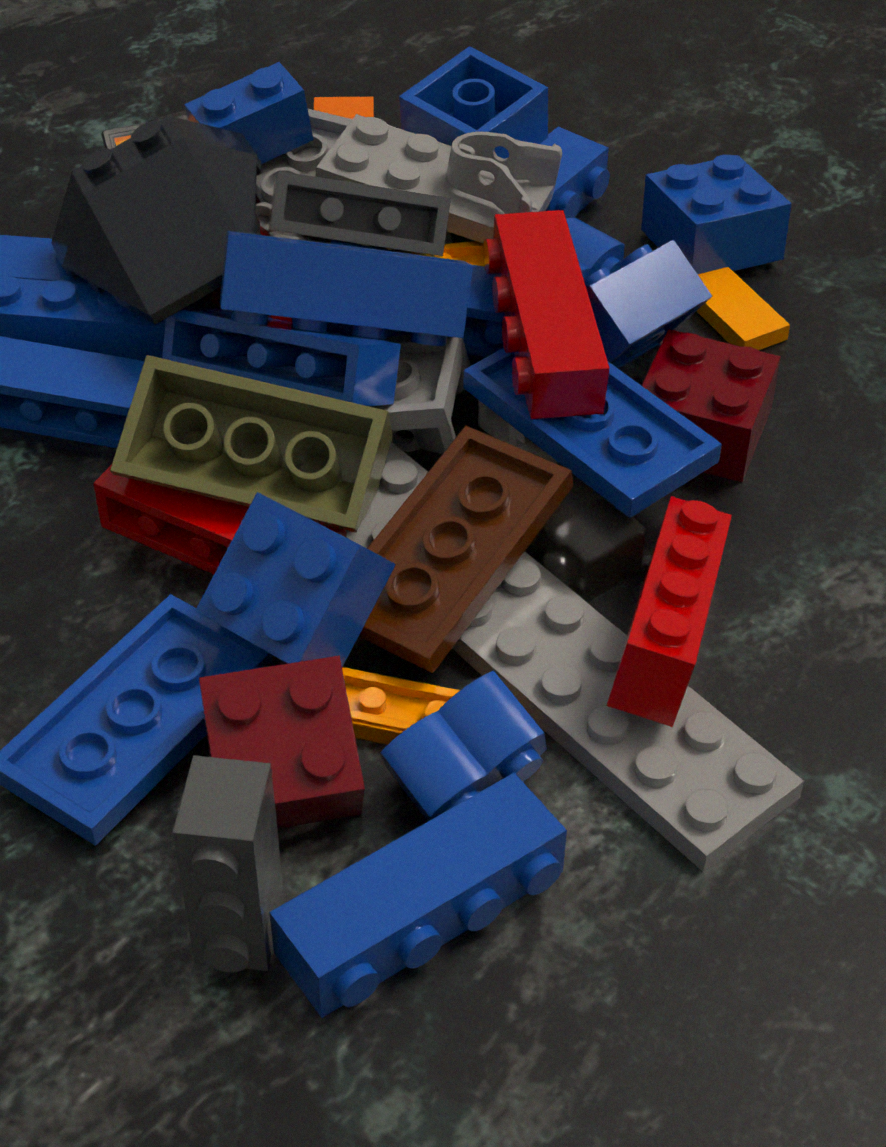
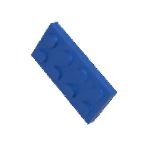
[463,348,722,518]
[0,594,274,846]

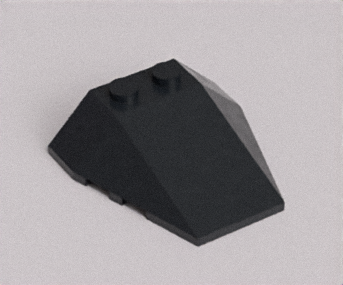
[51,116,262,324]

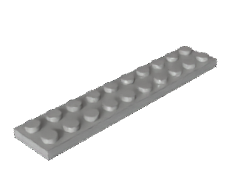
[346,442,804,872]

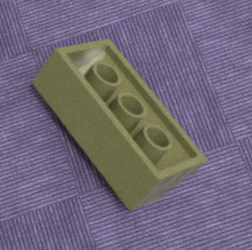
[110,355,393,533]

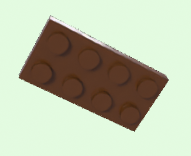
[359,426,574,673]

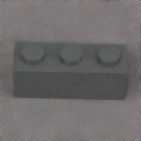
[268,171,451,257]
[173,755,284,972]

